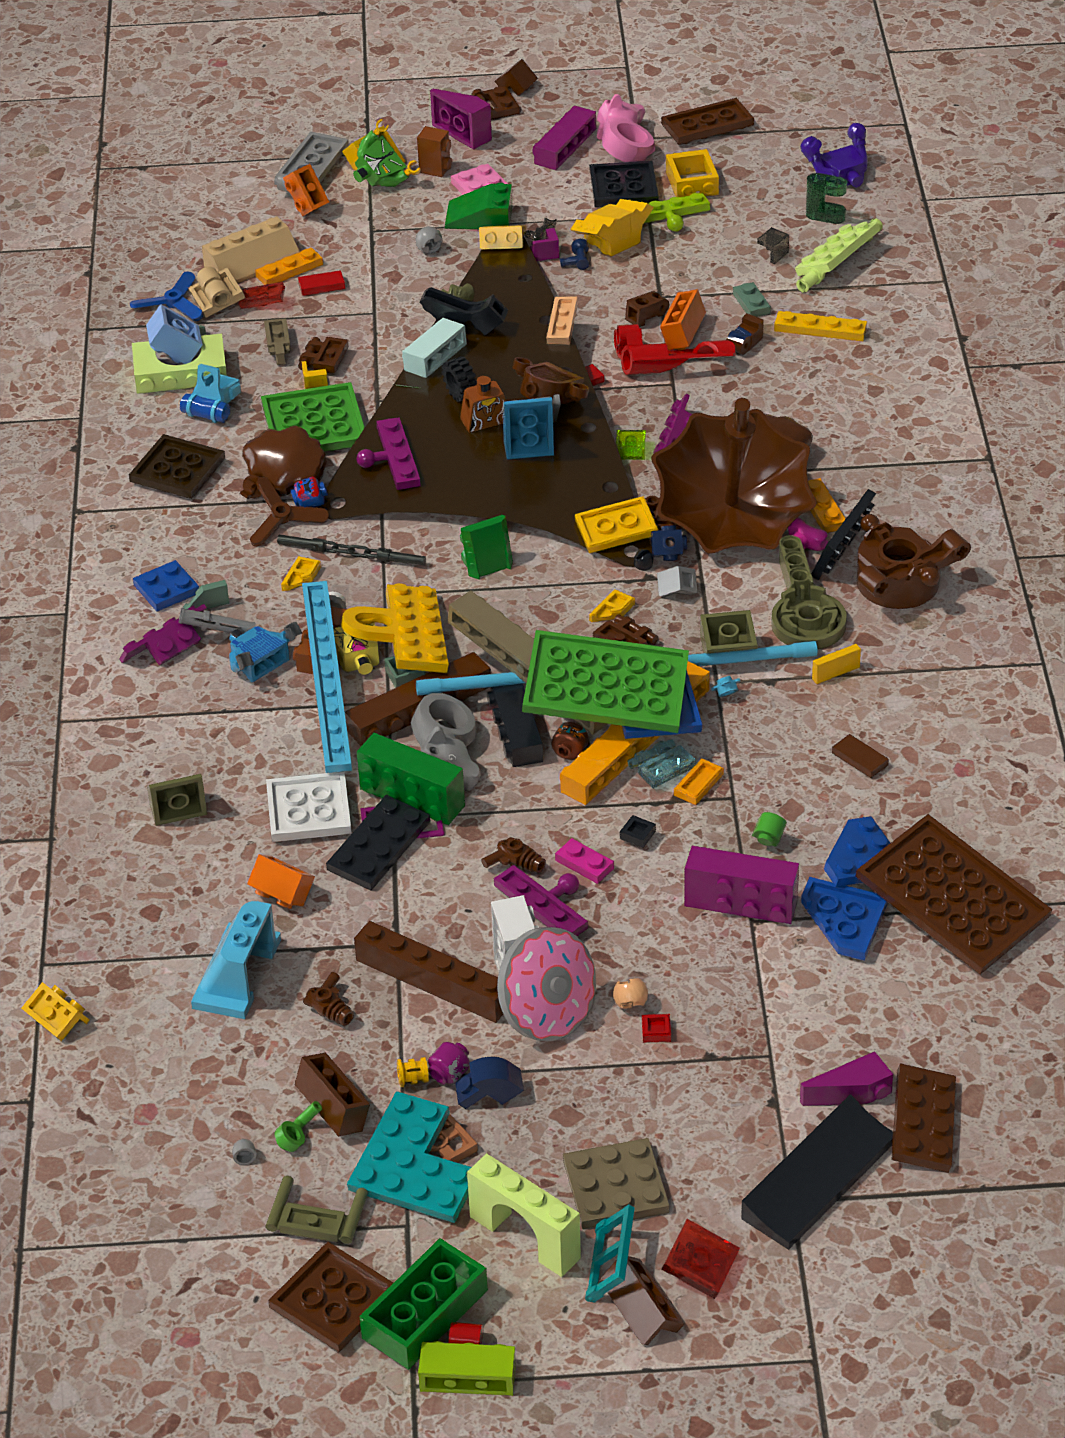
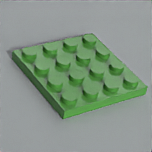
[261,382,365,451]

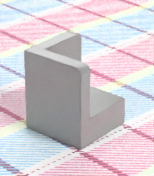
[657,566,697,597]

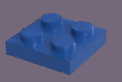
[133,560,199,612]

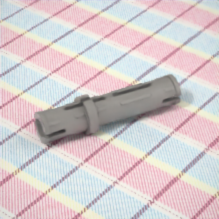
[179,608,256,633]

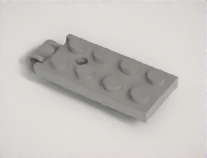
[274,132,349,192]

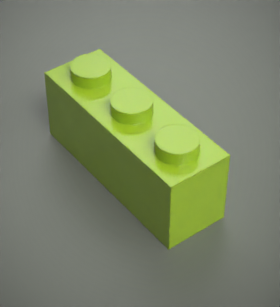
[418,1341,516,1396]

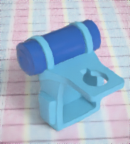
[180,364,241,423]

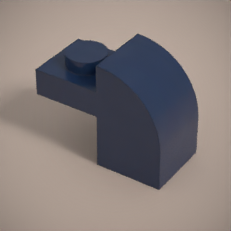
[455,1057,524,1109]

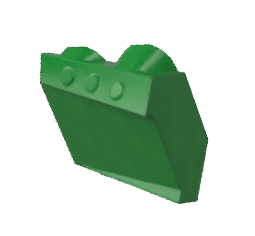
[460,515,513,580]

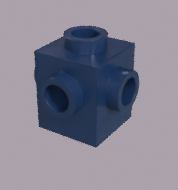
[651,526,687,561]

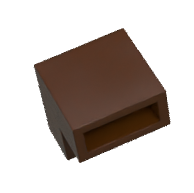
[494,59,538,96]

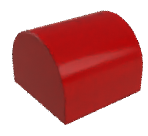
[449,1322,484,1345]

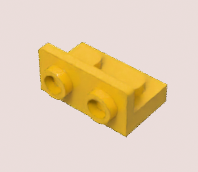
[479,225,527,249]
[21,982,90,1041]

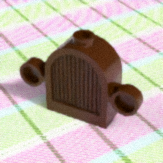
[512,357,589,404]

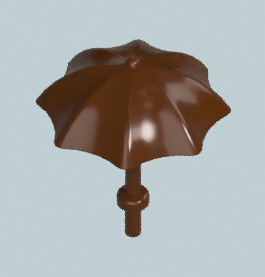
[651,398,817,554]

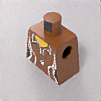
[460,376,506,433]

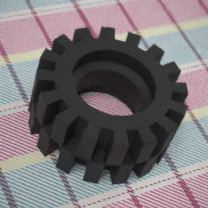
[442,356,477,402]

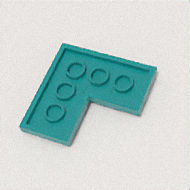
[347,1091,472,1223]

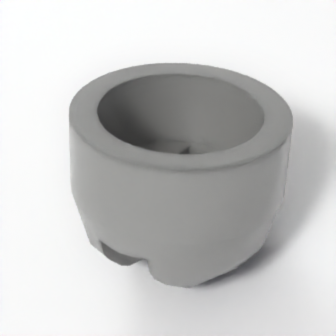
[232,1139,257,1165]

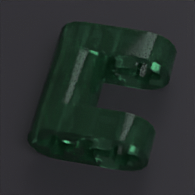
[806,173,847,224]

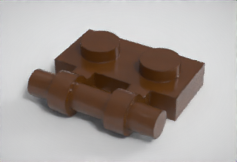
[298,337,349,373]
[593,614,659,645]

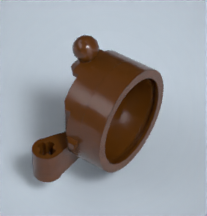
[856,514,971,609]

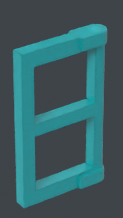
[585,1204,635,1302]

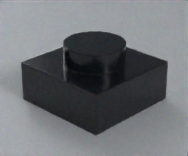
[620,815,656,848]

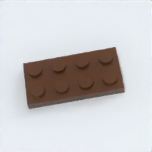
[661,97,754,145]
[891,1063,956,1173]

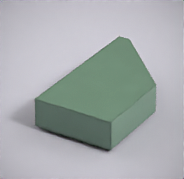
[183,580,230,609]

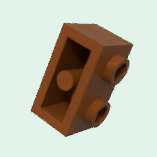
[417,126,452,177]

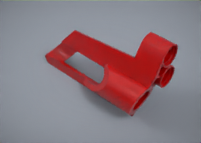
[614,324,736,375]

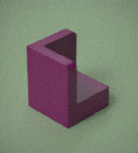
[530,228,559,261]

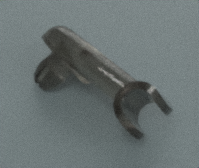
[524,217,557,245]

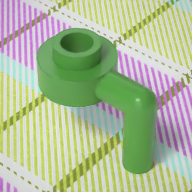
[275,1101,322,1152]

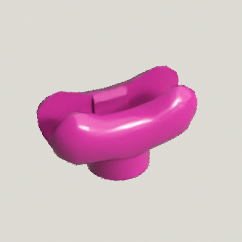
[788,517,828,551]

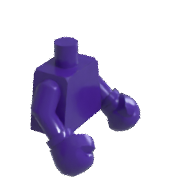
[800,123,868,188]

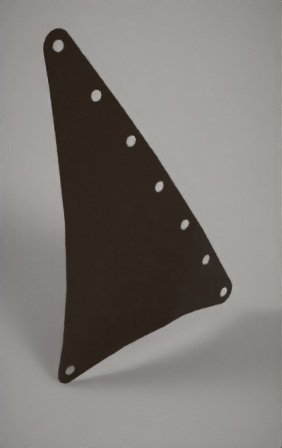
[317,235,652,567]

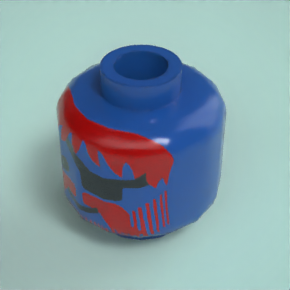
[291,477,328,508]

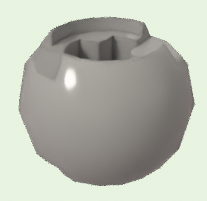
[415,226,443,254]

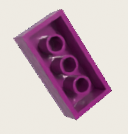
[684,845,799,924]

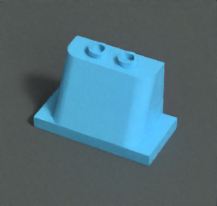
[191,901,281,1019]

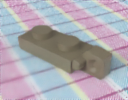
[264,318,291,365]

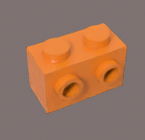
[283,164,329,216]
[247,854,315,909]

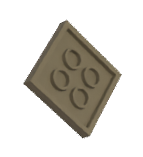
[563,1138,669,1229]

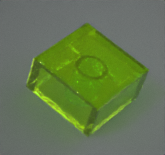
[616,430,646,460]

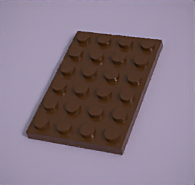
[855,814,1053,975]

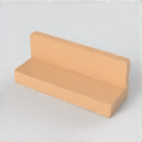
[546,297,578,345]

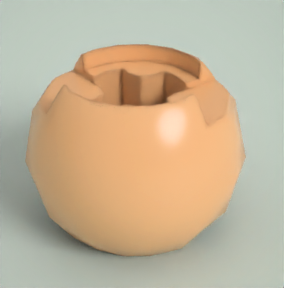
[613,978,648,1009]

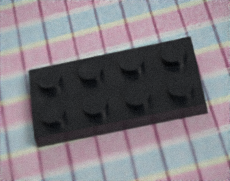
[811,489,876,580]
[326,795,431,891]

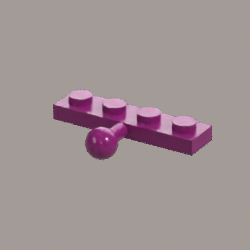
[356,417,420,490]
[494,865,588,936]

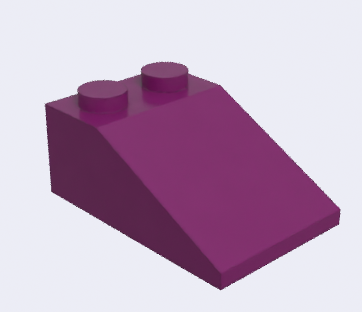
[430,88,492,150]

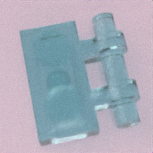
[627,739,696,789]

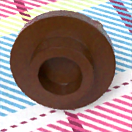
[239,475,262,499]

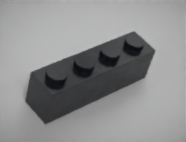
[487,683,543,767]

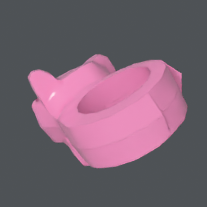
[596,94,655,162]

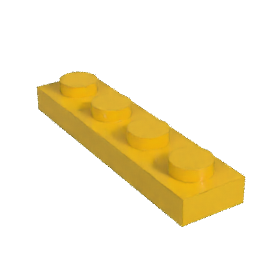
[774,311,867,341]

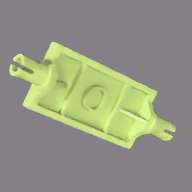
[795,218,883,292]

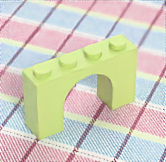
[132,334,227,394]
[467,1153,581,1277]

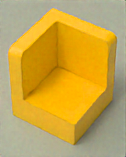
[302,361,328,389]

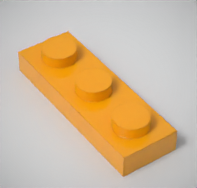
[255,248,323,287]
[808,478,845,533]

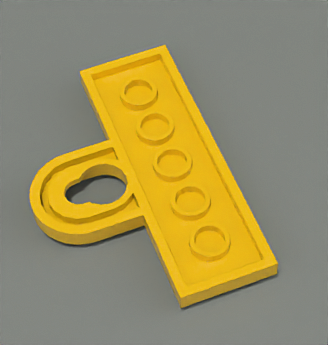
[341,583,449,673]

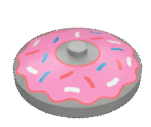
[497,927,596,1041]

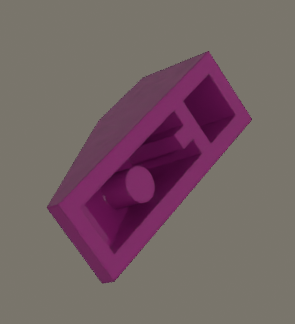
[800,1051,893,1106]

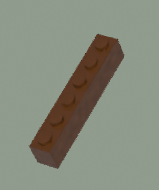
[345,652,491,746]
[354,921,503,1023]

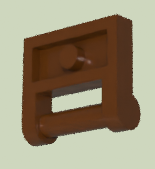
[471,86,520,120]

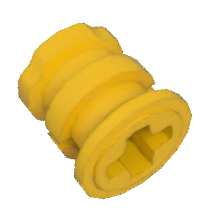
[397,1057,429,1087]

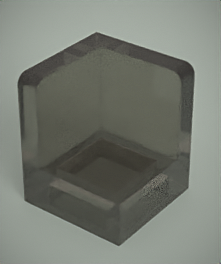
[757,227,789,264]

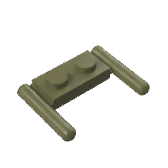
[265,1175,368,1244]

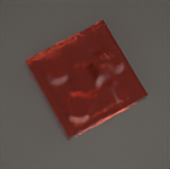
[661,1219,740,1299]

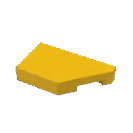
[281,556,321,591]
[589,589,635,622]

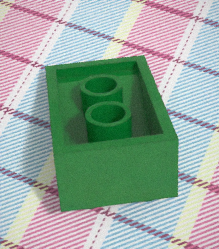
[445,183,513,230]

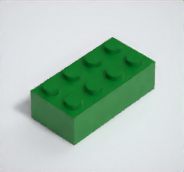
[357,733,465,826]
[359,1238,488,1370]

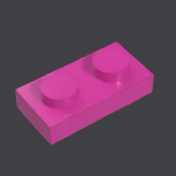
[555,838,614,884]

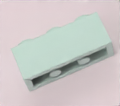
[402,318,467,378]

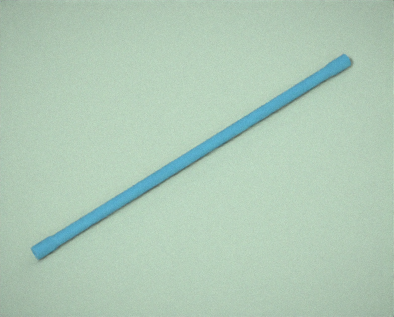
[416,641,818,696]

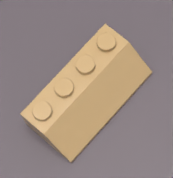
[202,216,299,283]

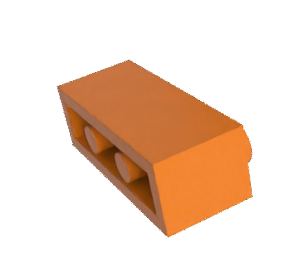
[660,289,706,350]

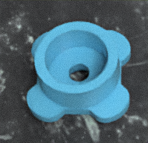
[711,676,740,697]

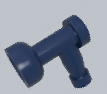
[560,238,589,270]

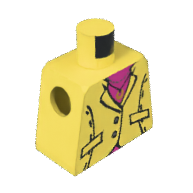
[333,623,379,675]

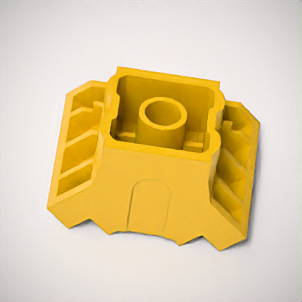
[570,199,654,257]

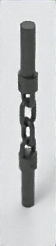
[277,534,426,566]

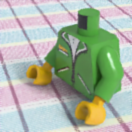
[353,119,421,187]

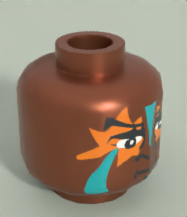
[551,722,589,760]

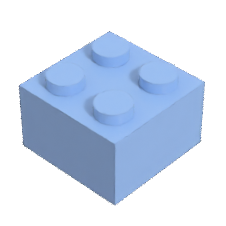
[146,304,203,364]

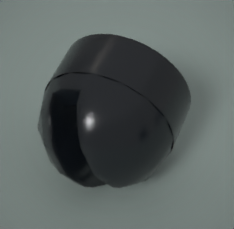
[633,549,654,571]

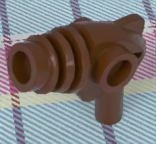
[481,837,546,873]
[303,972,354,1026]

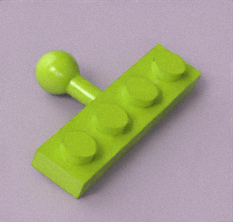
[644,193,710,232]

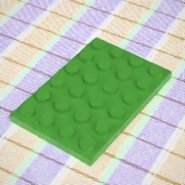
[522,630,689,733]

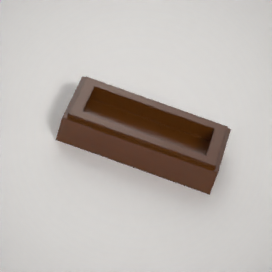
[832,734,889,778]

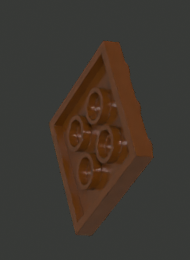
[268,1242,393,1353]

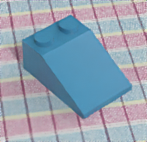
[503,397,554,459]

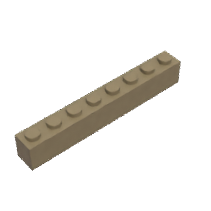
[448,590,608,735]

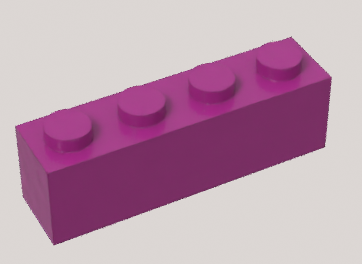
[532,105,597,170]

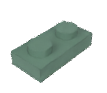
[733,282,771,317]

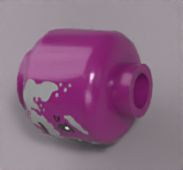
[428,1042,470,1084]

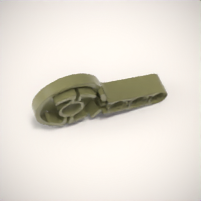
[771,535,847,649]

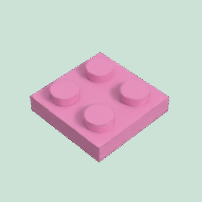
[451,163,508,195]

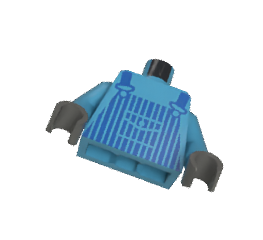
[229,622,302,682]

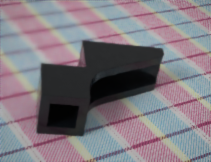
[419,287,508,336]

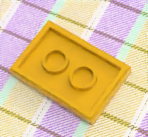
[575,496,658,553]

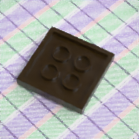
[129,434,225,499]

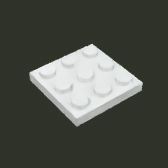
[266,771,352,842]

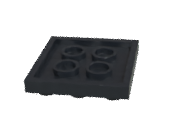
[589,161,659,208]

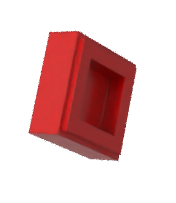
[642,1014,671,1043]

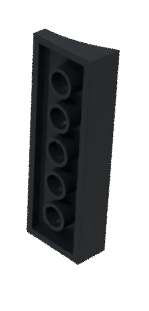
[741,1094,893,1250]

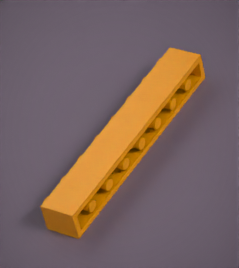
[560,661,710,805]

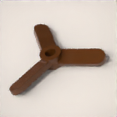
[250,477,329,547]

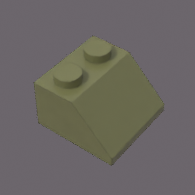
[700,610,758,654]
[147,774,207,826]

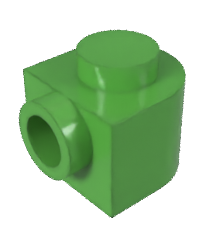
[752,812,787,847]

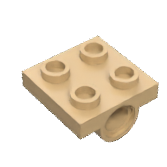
[189,267,245,318]

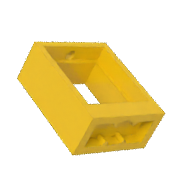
[666,149,719,197]

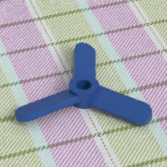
[130,271,204,321]

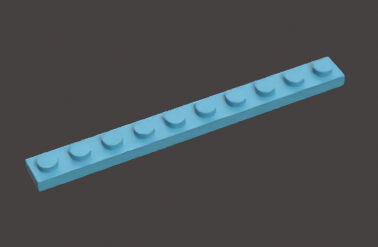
[302,581,352,773]

